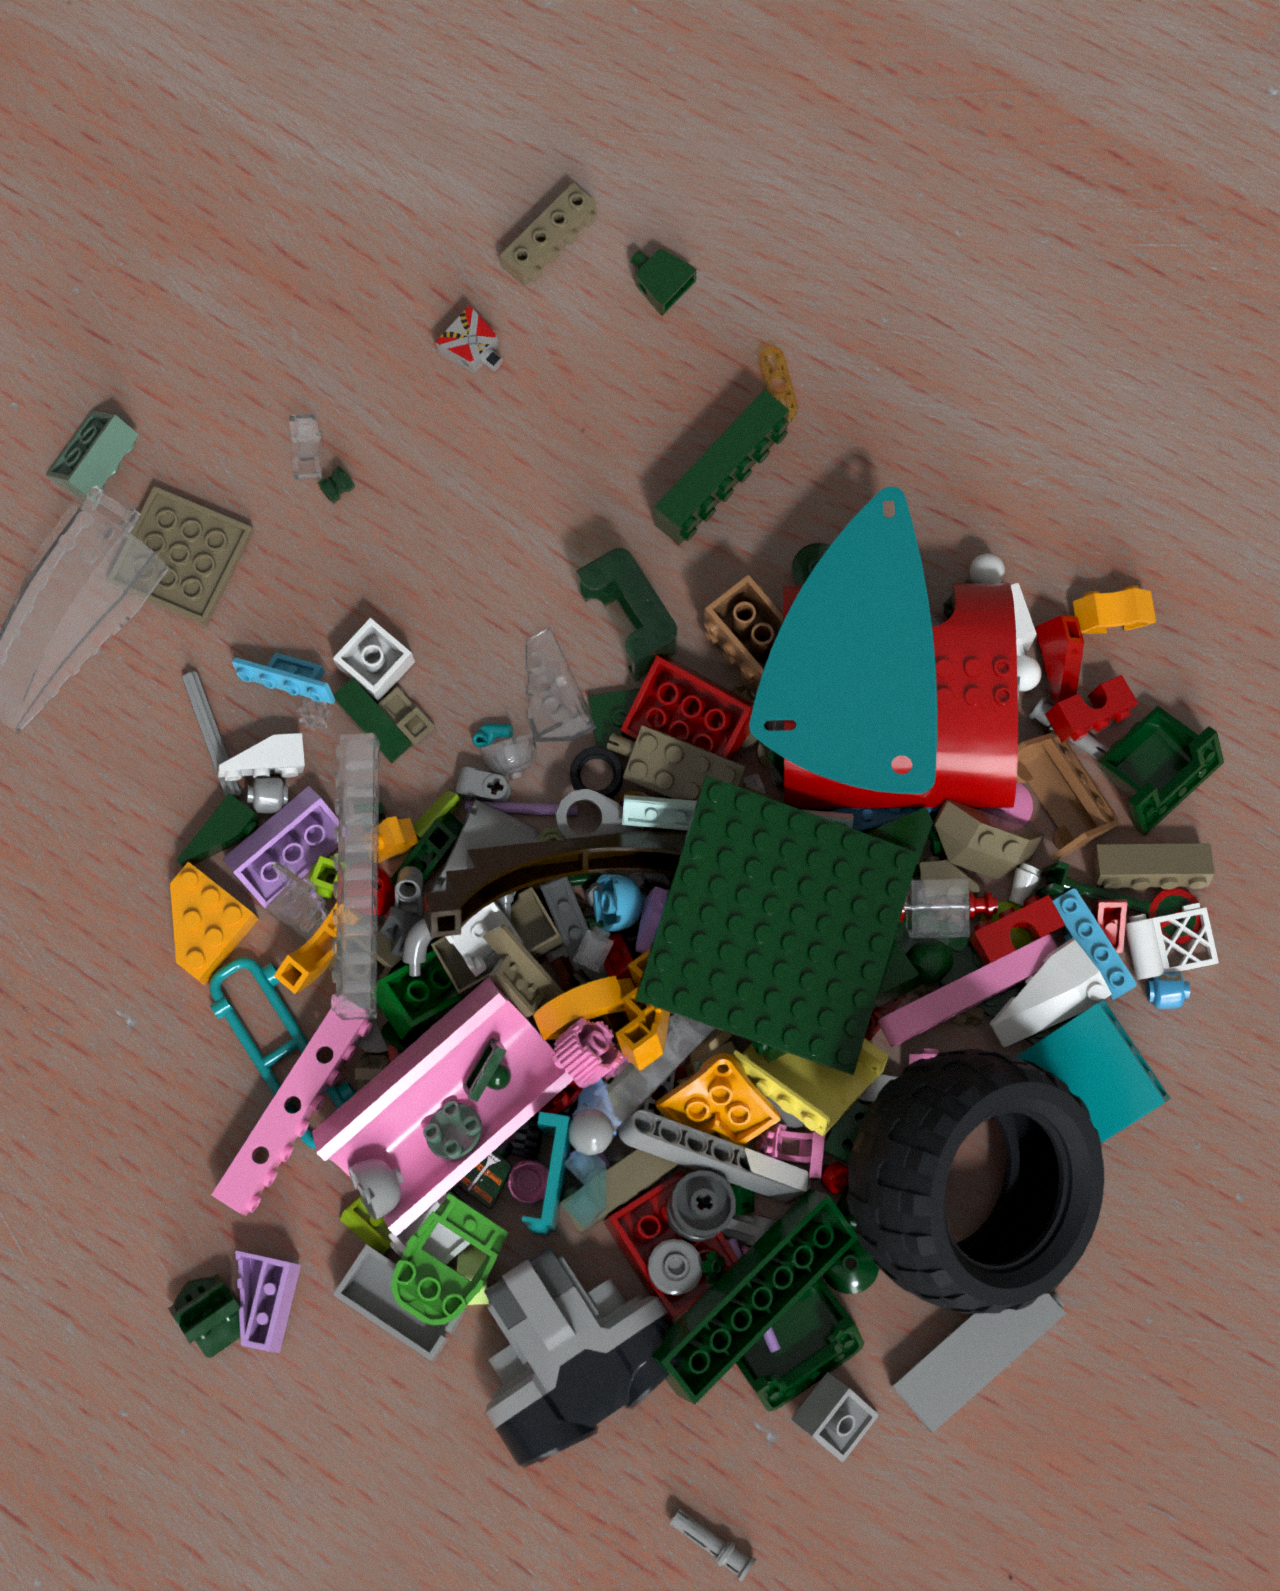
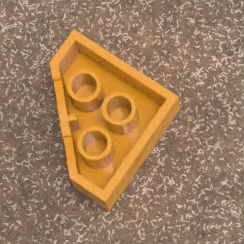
[170,862,259,985]

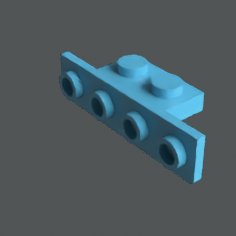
[232,653,335,704]
[1053,888,1137,1000]

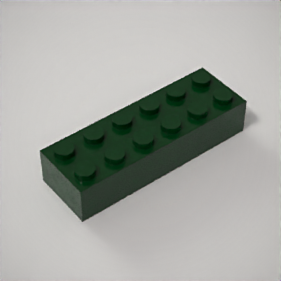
[654,389,789,545]

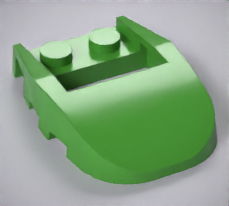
[391,1193,508,1325]

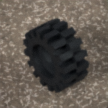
[512,1112,543,1160]

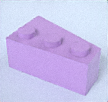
[235,1250,301,1353]

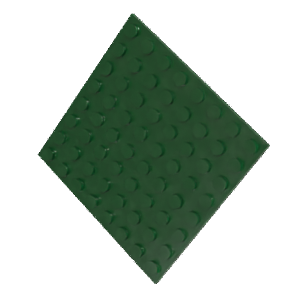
[635,775,919,1075]

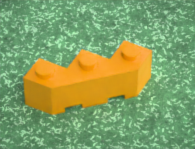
[615,948,670,1071]

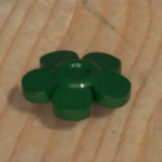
[701,1250,726,1285]

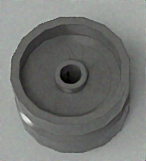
[665,1170,736,1242]

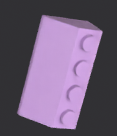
[222,786,352,909]

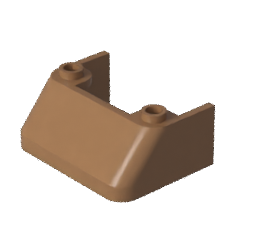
[1017,732,1118,861]

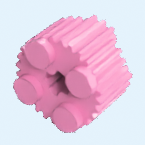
[552,1018,623,1088]

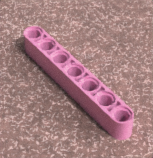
[878,934,1058,1047]

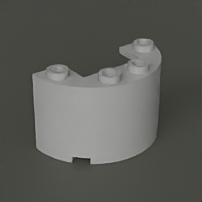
[430,798,540,906]

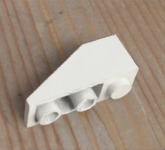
[218,733,305,781]

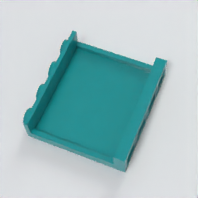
[1017,999,1171,1143]
[522,1112,571,1236]

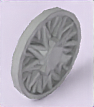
[647,1239,702,1296]

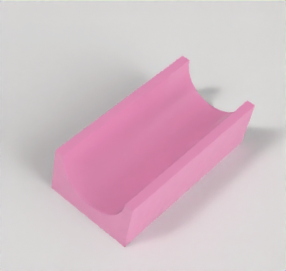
[312,977,574,1236]

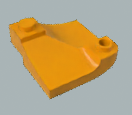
[656,1053,781,1146]

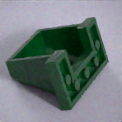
[1098,706,1224,836]

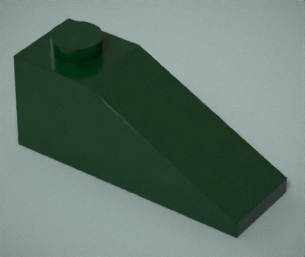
[176,793,260,867]
[390,813,463,887]

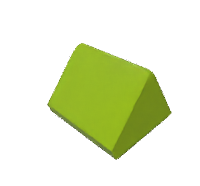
[413,790,462,840]
[340,1194,392,1255]

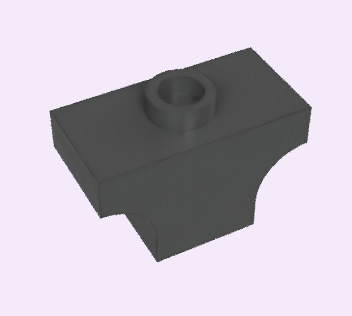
[379,906,440,957]

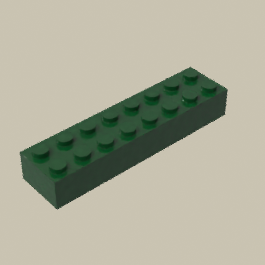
[651,1188,858,1405]

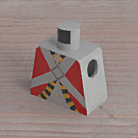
[435,305,503,373]

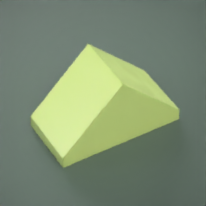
[457,1245,489,1305]

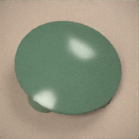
[423,1101,482,1159]

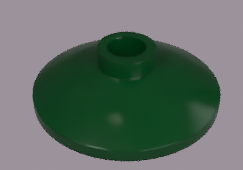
[823,1239,879,1294]

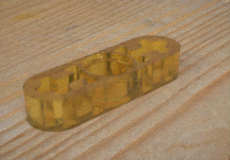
[760,346,798,423]

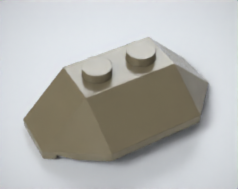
[933,798,1044,880]

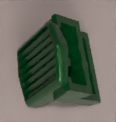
[168,1274,240,1358]

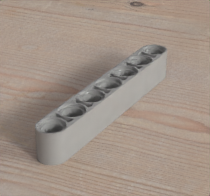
[619,1110,811,1203]

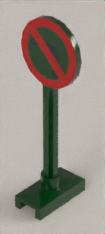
[1035,861,1202,945]

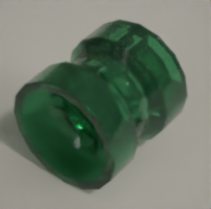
[317,466,355,504]

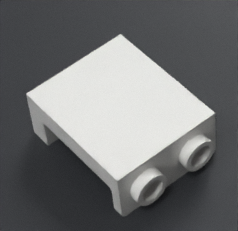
[388,1191,470,1265]

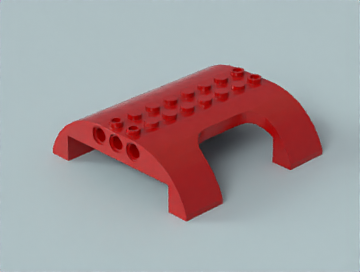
[783,583,1018,809]

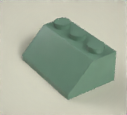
[46,410,139,500]

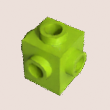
[309,856,349,899]

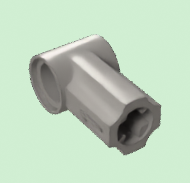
[721,1215,776,1247]

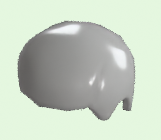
[568,1109,614,1156]

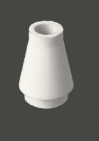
[1009,863,1042,907]

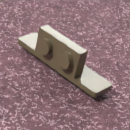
[483,924,564,1018]

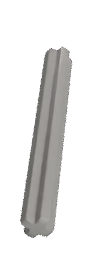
[182,671,241,798]

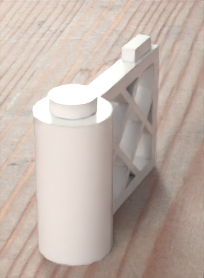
[1125,903,1219,980]

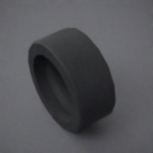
[570,747,623,799]

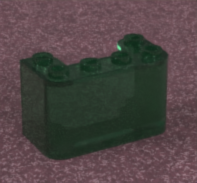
[576,548,677,682]

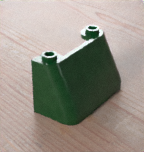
[735,1277,864,1411]

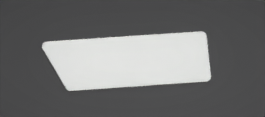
[744,1148,809,1192]

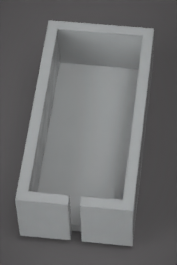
[333,1244,467,1361]

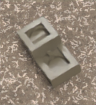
[377,687,435,746]

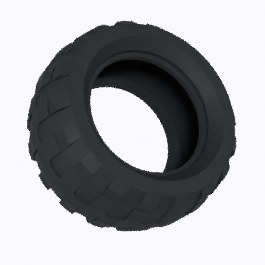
[847,1049,1104,1314]

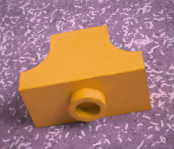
[364,816,418,864]

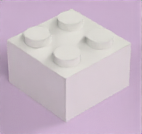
[333,618,415,702]

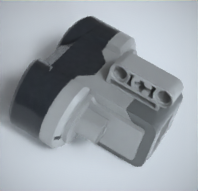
[484,1247,681,1467]

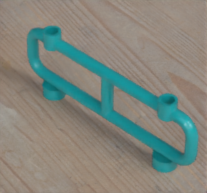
[209,957,356,1150]

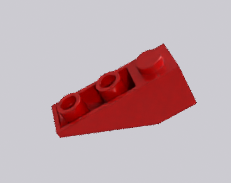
[1035,615,1084,704]

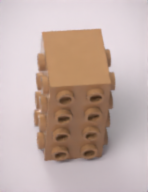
[703,574,783,691]

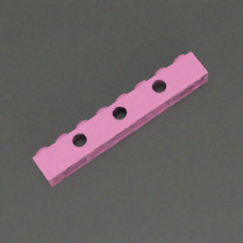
[211,995,373,1216]

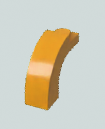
[274,899,364,994]
[533,976,635,1040]

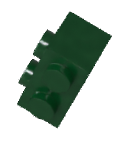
[823,1101,870,1165]

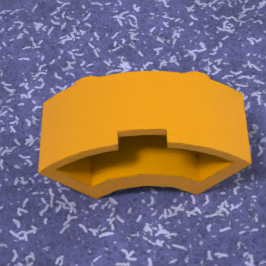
[1073,585,1156,634]

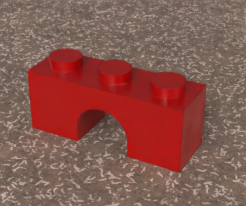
[1045,675,1139,743]
[968,895,1065,966]

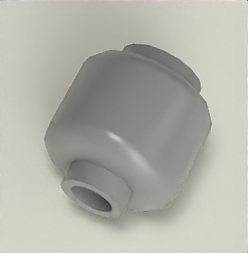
[246,777,288,814]

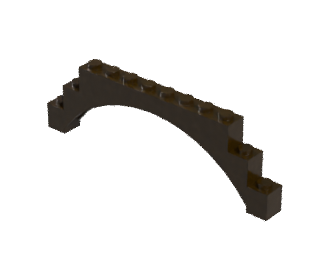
[424,828,688,938]

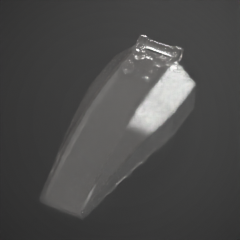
[0,486,169,733]

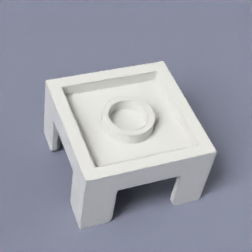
[445,902,523,976]

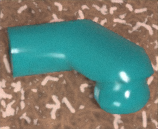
[472,723,513,748]

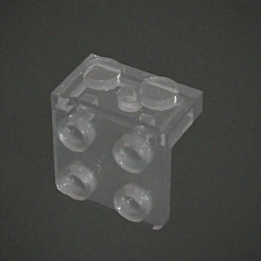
[265,861,329,941]

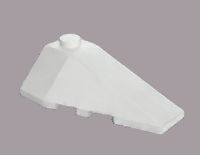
[989,938,1111,1048]

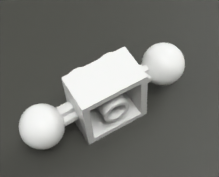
[969,553,1041,691]

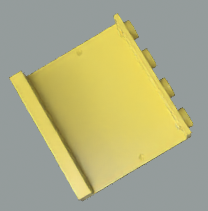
[733,1038,889,1137]

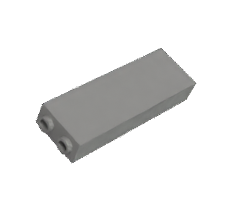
[890,1292,1066,1433]

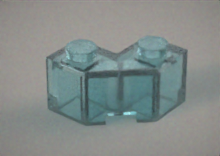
[563,1150,607,1230]

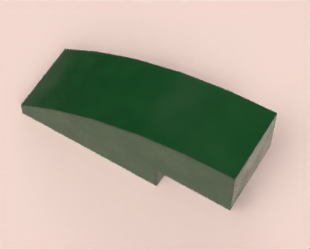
[333,678,412,764]

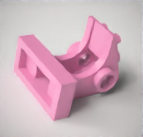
[756,1124,825,1181]

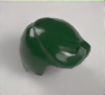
[906,939,954,985]

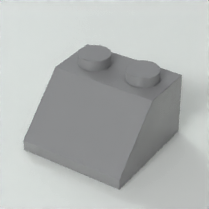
[791,1372,879,1463]

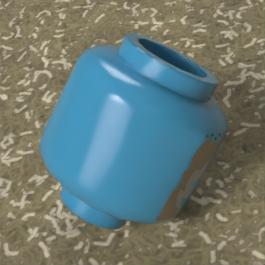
[1146,972,1190,1009]

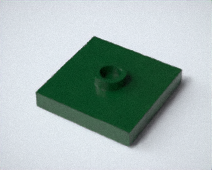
[589,688,640,749]

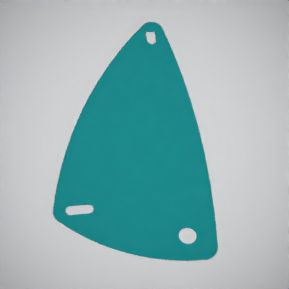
[749,486,937,794]

